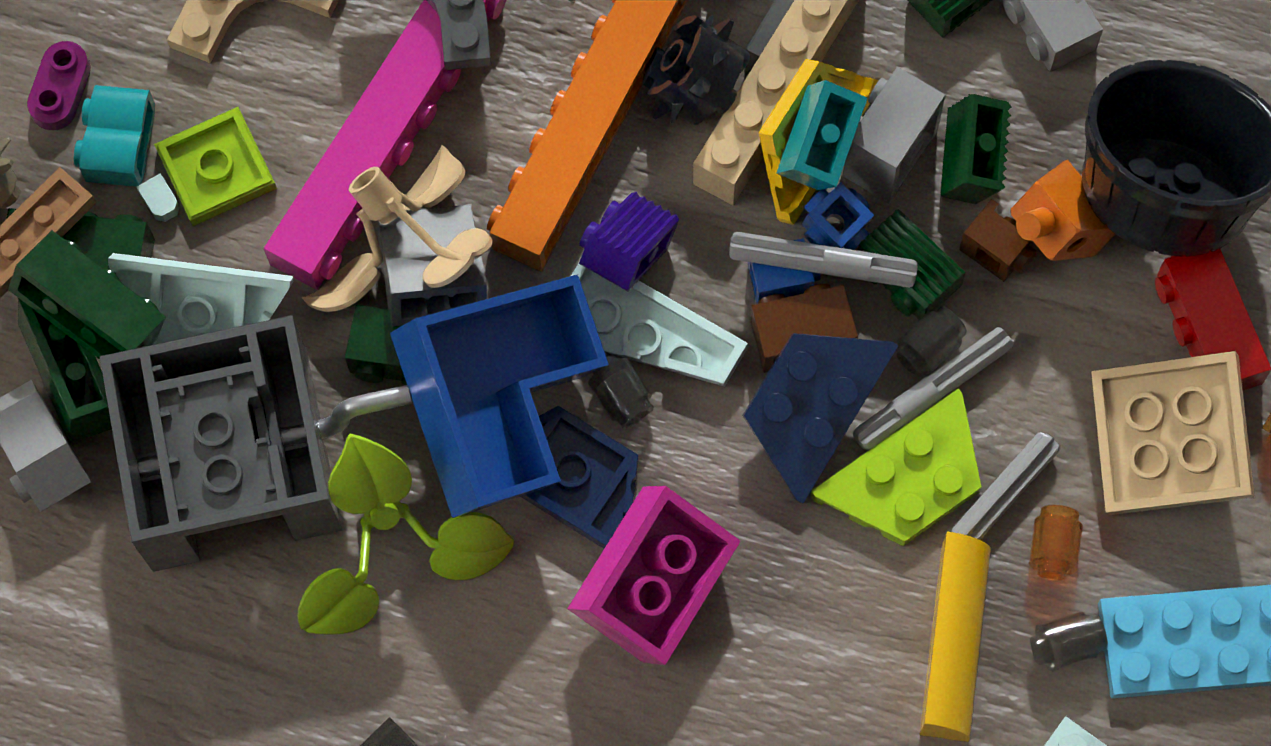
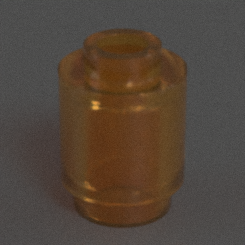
[1029,505,1083,581]

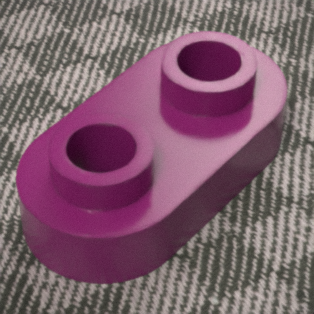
[27,41,91,130]

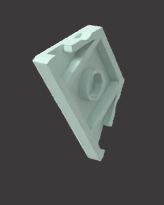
[108,253,293,345]

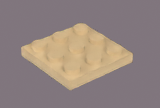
[1091,351,1255,515]

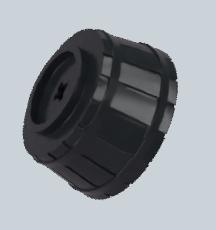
[1082,60,1271,256]

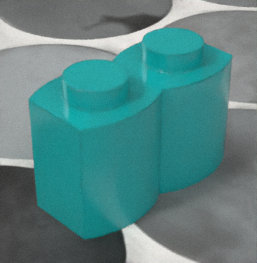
[74,85,155,187]

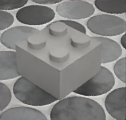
[843,67,946,204]

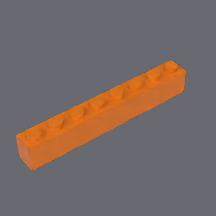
[487,0,688,272]

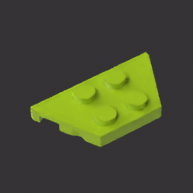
[810,388,982,546]

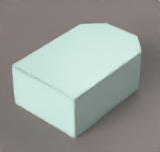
[137,173,180,222]

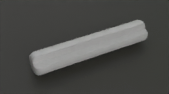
[952,432,1060,540]

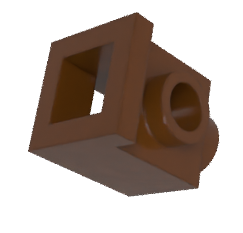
[959,199,1037,282]

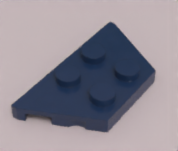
[742,333,899,504]
[521,406,638,549]

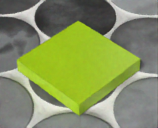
[154,107,277,226]

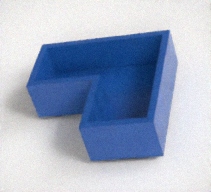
[390,274,609,518]

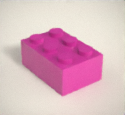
[567,486,740,665]

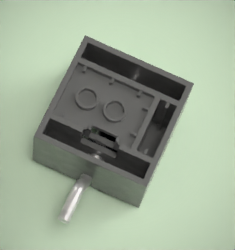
[100,315,412,572]

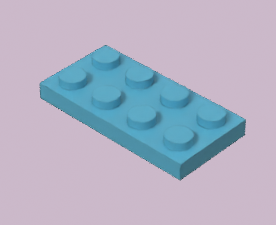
[1098,585,1271,699]

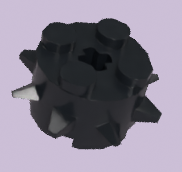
[643,15,751,125]

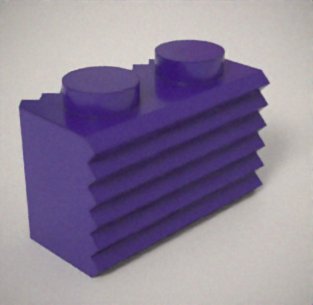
[579,191,679,292]

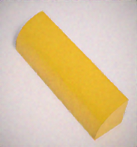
[920,531,991,742]

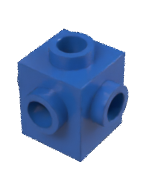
[801,182,874,250]

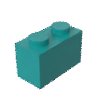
[776,80,868,191]

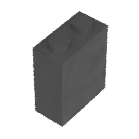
[378,204,487,327]

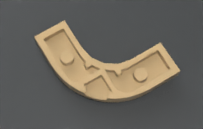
[167,0,339,63]

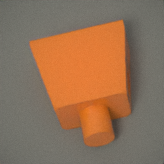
[1010,160,1116,261]

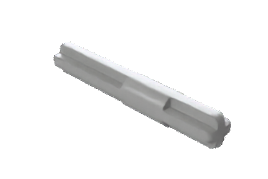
[729,232,918,287]
[852,327,1013,451]

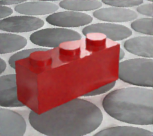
[1155,249,1271,391]

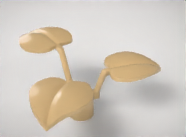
[302,145,492,312]

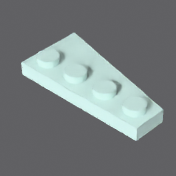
[571,264,749,387]

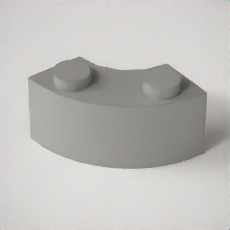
[0,379,91,512]

